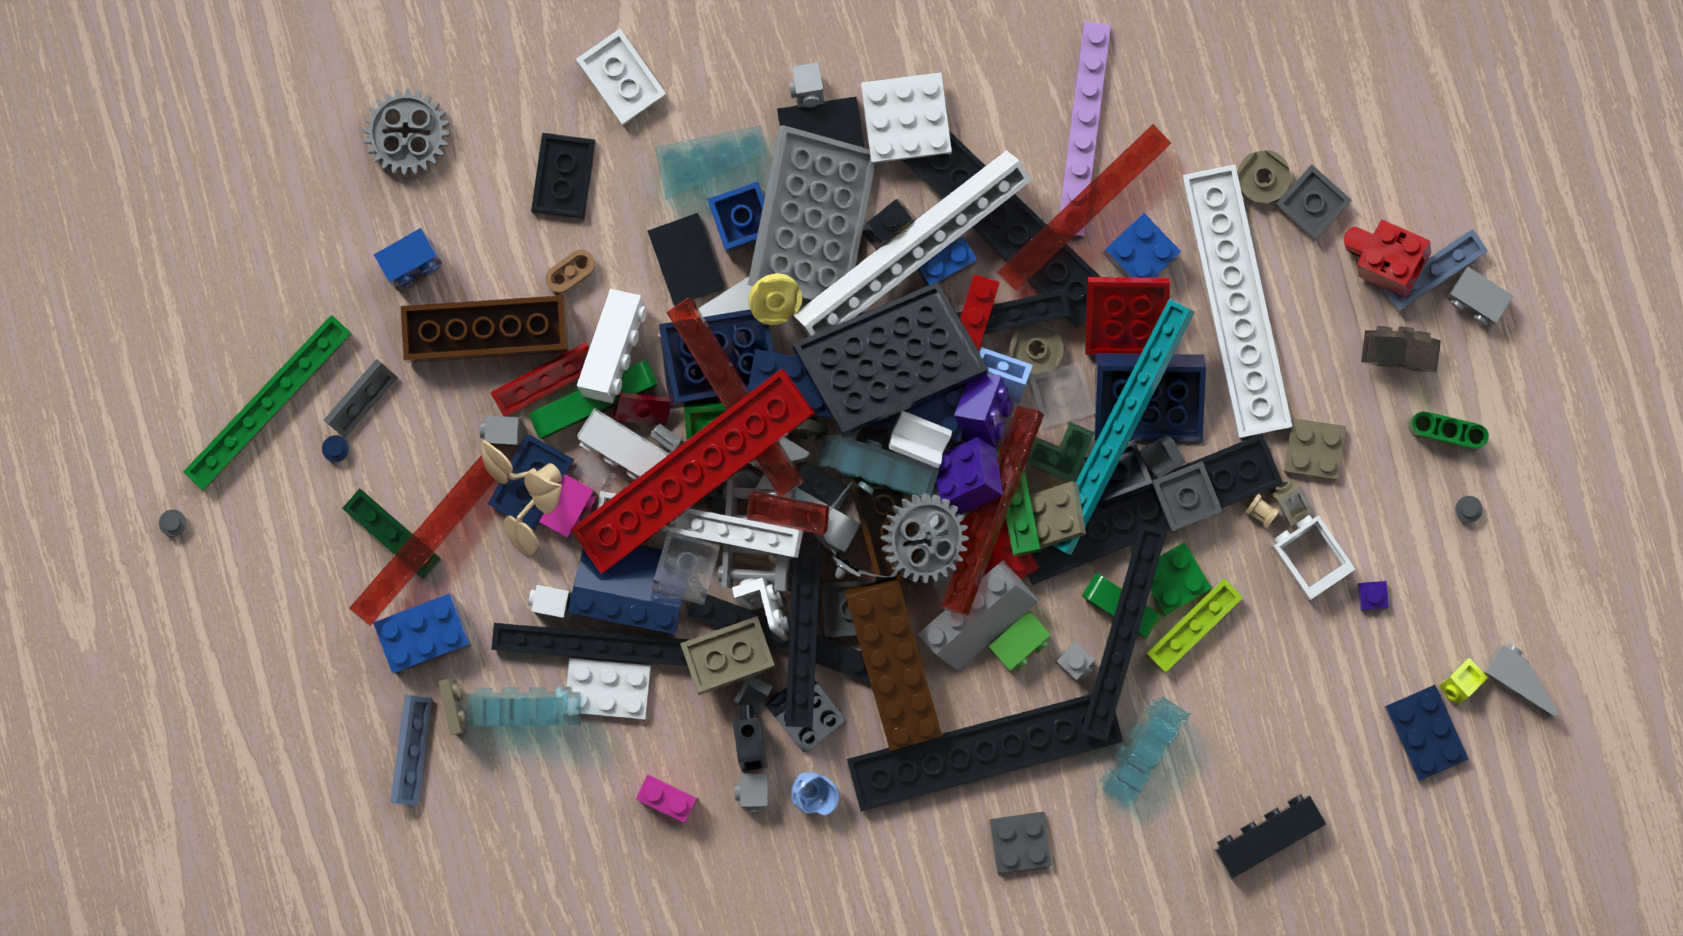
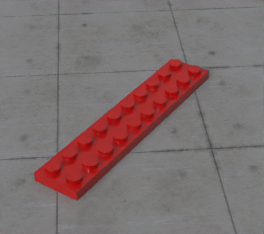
[570,369,815,574]

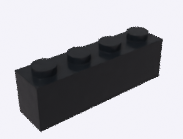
[1213,794,1326,879]

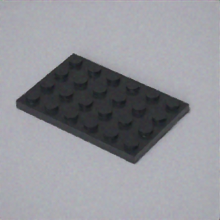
[792,282,988,437]

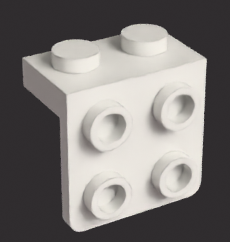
[732,578,790,641]

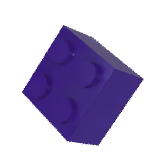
[954,373,1014,449]
[934,437,1003,515]

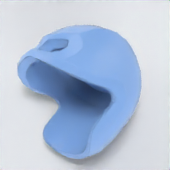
[791,772,839,815]

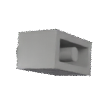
[1447,267,1513,326]

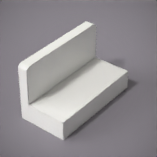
[889,411,952,468]

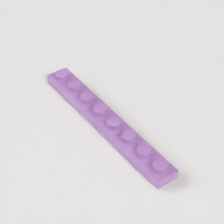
[1057,21,1111,237]

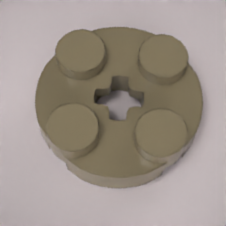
[1237,150,1291,205]
[1009,322,1064,376]
[786,417,828,440]

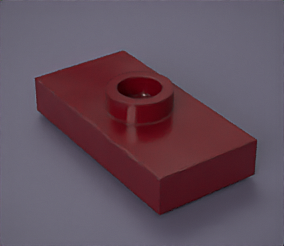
[613,392,671,426]

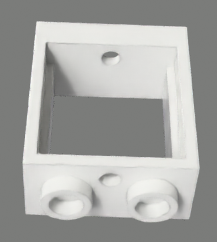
[1271,515,1355,601]

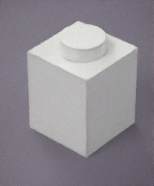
[528,585,571,618]

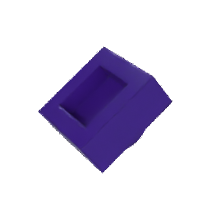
[1358,581,1389,610]

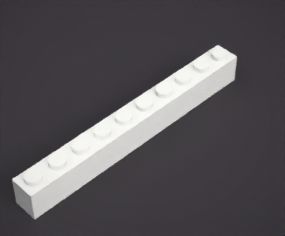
[793,150,1032,337]

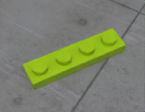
[1146,578,1243,673]

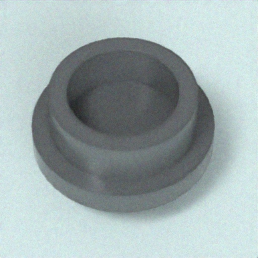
[1455,496,1483,523]
[159,509,187,537]

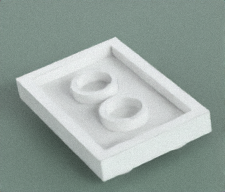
[576,29,667,126]
[564,658,651,719]

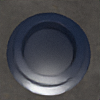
[322,435,349,462]

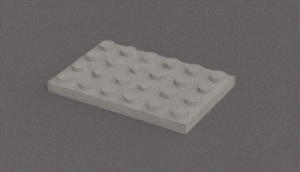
[748,126,876,301]

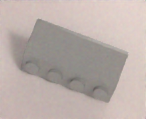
[918,560,1039,671]

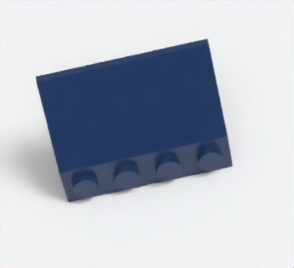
[659,309,774,409]
[1094,353,1206,442]
[568,545,692,635]

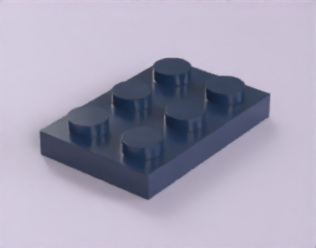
[488,434,575,531]
[1384,684,1468,781]

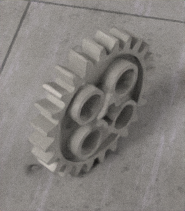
[362,88,451,176]
[881,493,969,583]

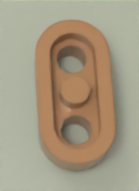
[546,250,595,293]

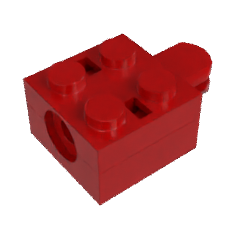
[1344,219,1431,298]

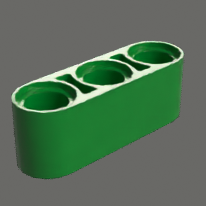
[1408,411,1489,450]
[1081,573,1162,639]

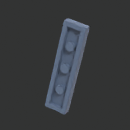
[1383,229,1488,312]
[390,695,433,806]

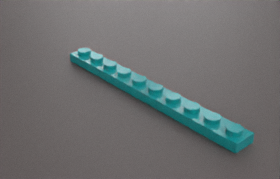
[1053,299,1195,555]

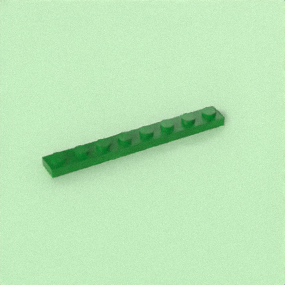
[183,314,352,491]

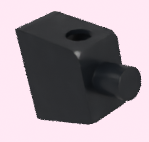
[862,199,917,251]
[733,705,768,772]

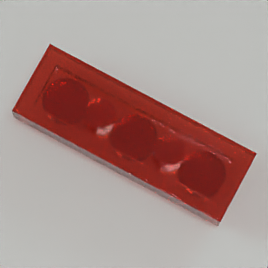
[746,491,830,535]

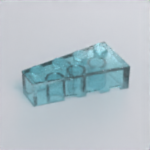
[655,125,766,200]
[816,434,939,498]
[468,687,581,726]
[1100,696,1191,807]

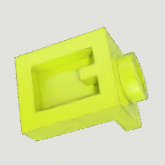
[1439,658,1488,705]

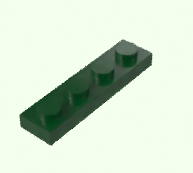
[342,488,442,580]

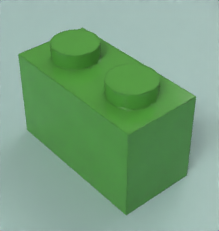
[988,611,1051,672]

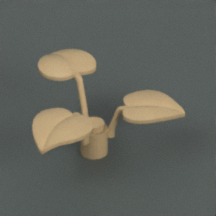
[481,439,562,557]

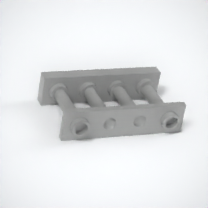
[718,479,797,591]

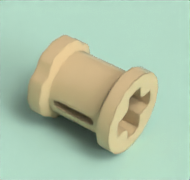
[1245,494,1280,529]

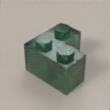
[1023,422,1095,483]

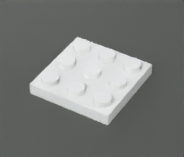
[861,72,952,164]

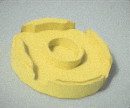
[748,273,802,325]

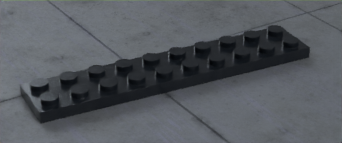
[902,131,1101,329]
[1028,433,1283,585]
[847,694,1123,811]

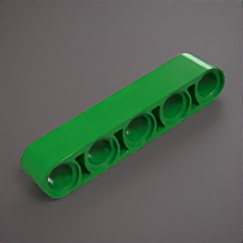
[528,359,659,440]

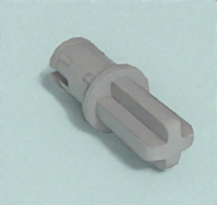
[651,424,685,454]

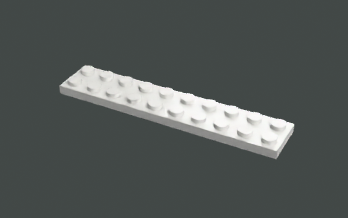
[1182,164,1292,439]

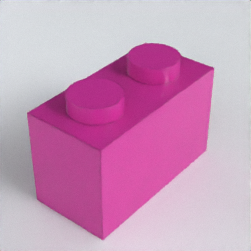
[539,474,597,539]
[636,774,698,823]

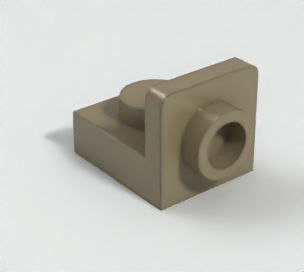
[1270,479,1314,526]

